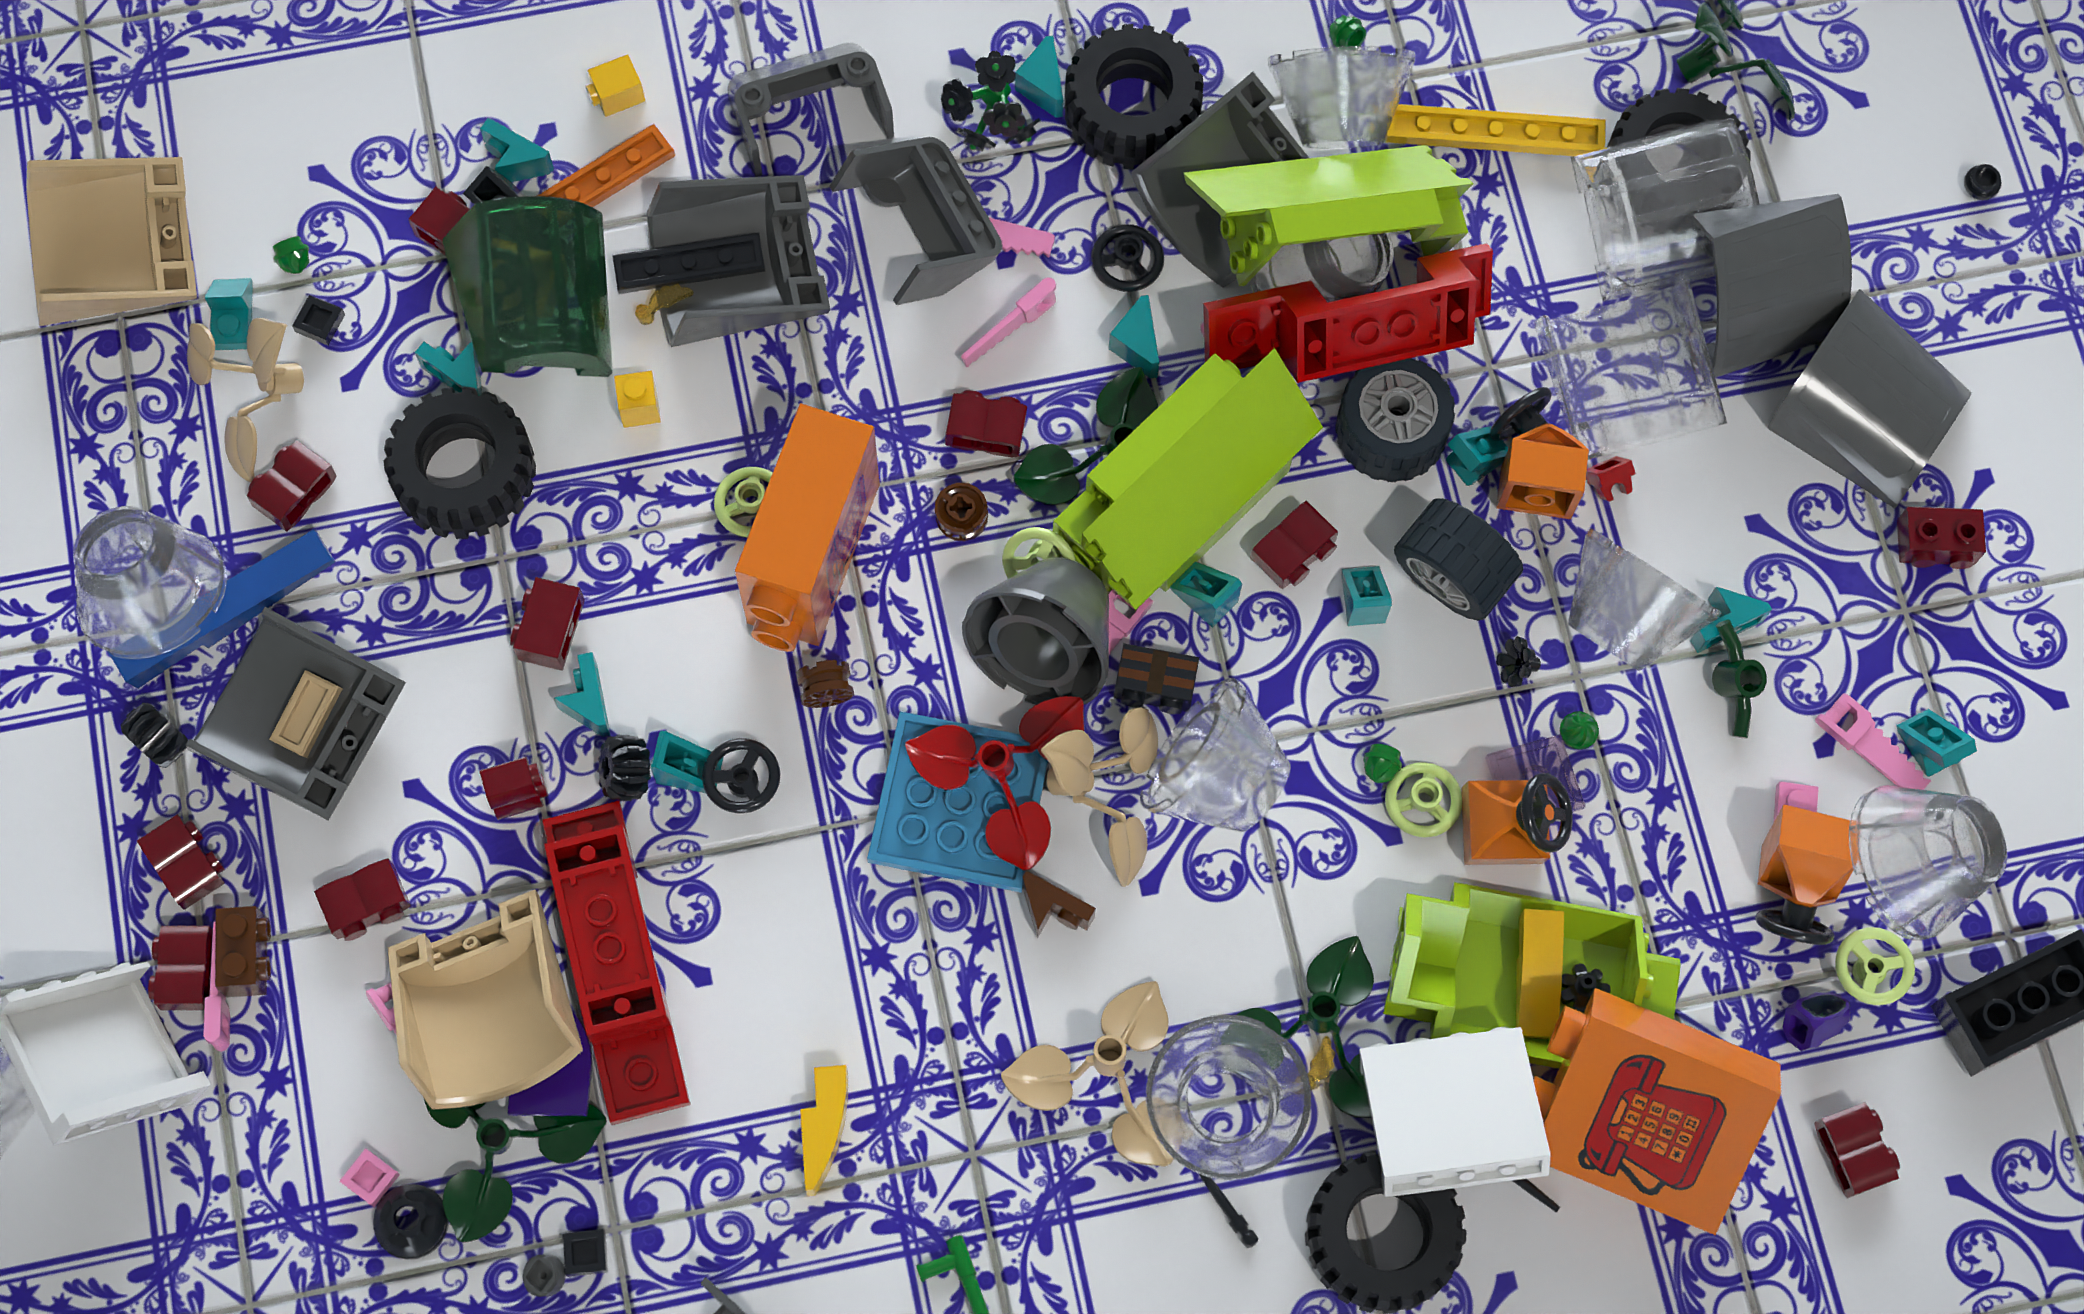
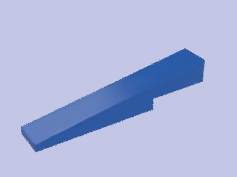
[107,529,336,689]

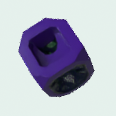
[1782,992,1851,1051]

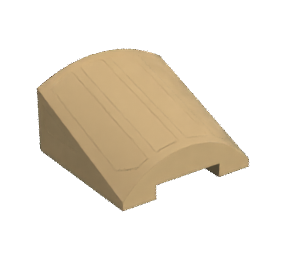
[26,157,197,326]
[388,889,583,1109]

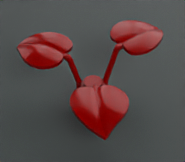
[905,696,1084,871]

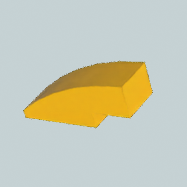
[1516,909,1564,1039]
[800,1065,848,1196]

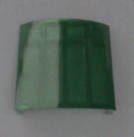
[443,196,613,377]

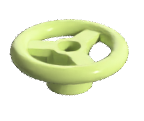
[714,467,773,538]
[1002,527,1076,579]
[1385,762,1462,837]
[1835,927,1915,1005]

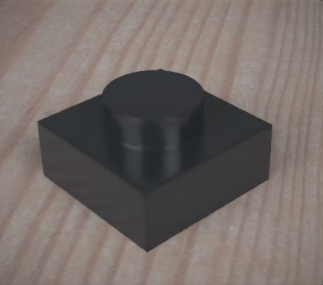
[292,295,345,345]
[563,1229,608,1277]

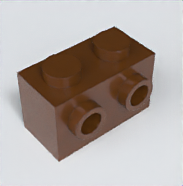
[215,906,271,998]

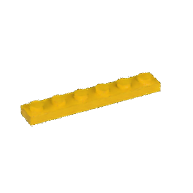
[1386,103,1606,158]

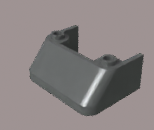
[727,43,894,177]
[830,137,1002,305]

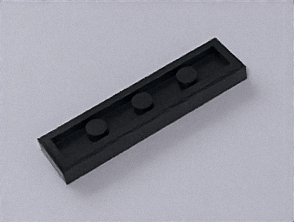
[612,233,765,294]

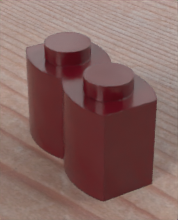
[945,390,1027,457]
[247,440,337,532]
[1250,500,1338,589]
[479,757,549,820]
[137,814,225,910]
[314,858,411,941]
[148,926,213,1010]
[1814,1102,1900,1199]

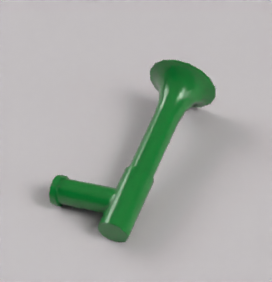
[916,1235,989,1314]

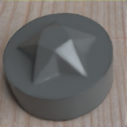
[523,1255,566,1297]

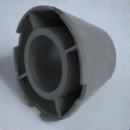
[962,557,1109,705]

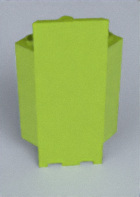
[1183,145,1474,286]
[1053,348,1323,610]
[1383,882,1681,1069]

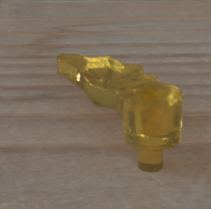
[635,284,694,325]
[1294,1036,1336,1095]

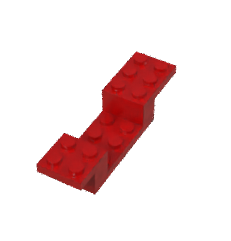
[1203,243,1493,383]
[542,801,691,1125]

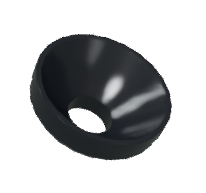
[373,1184,449,1260]

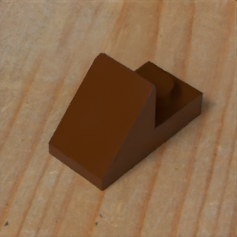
[1022,870,1096,938]

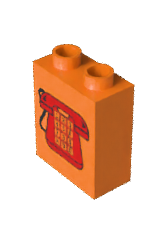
[735,403,880,652]
[1533,988,1781,1235]

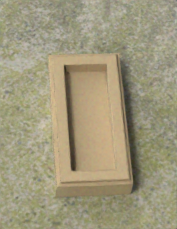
[269,670,343,758]

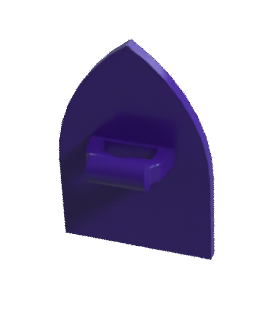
[507,1012,592,1116]

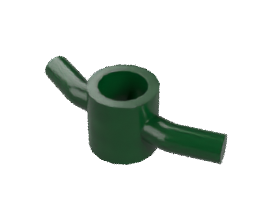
[1712,619,1767,738]

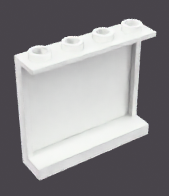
[0,962,211,1145]
[1360,1027,1551,1197]

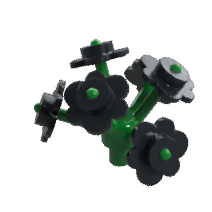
[941,51,1041,151]

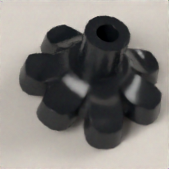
[1496,636,1541,687]
[1561,964,1611,1013]

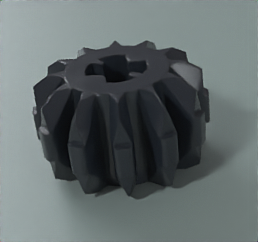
[120,702,188,768]
[597,735,652,801]

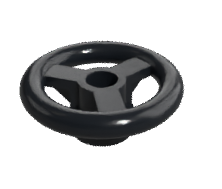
[1091,224,1164,292]
[702,738,780,814]

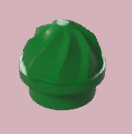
[1329,15,1366,52]
[272,236,310,274]
[1559,711,1599,750]
[1363,744,1402,783]

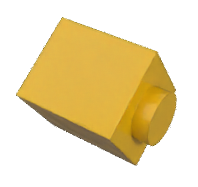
[585,54,645,117]
[614,370,661,428]

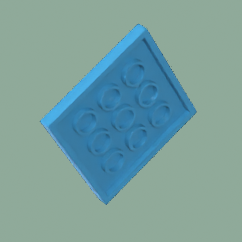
[867,711,1049,893]

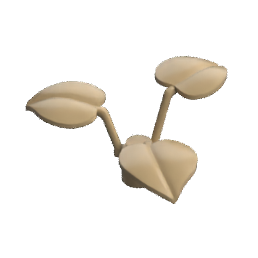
[187,318,304,482]
[1041,707,1158,887]
[1001,981,1178,1167]

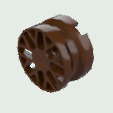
[935,483,988,541]
[796,660,854,708]

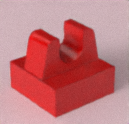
[1586,456,1636,502]

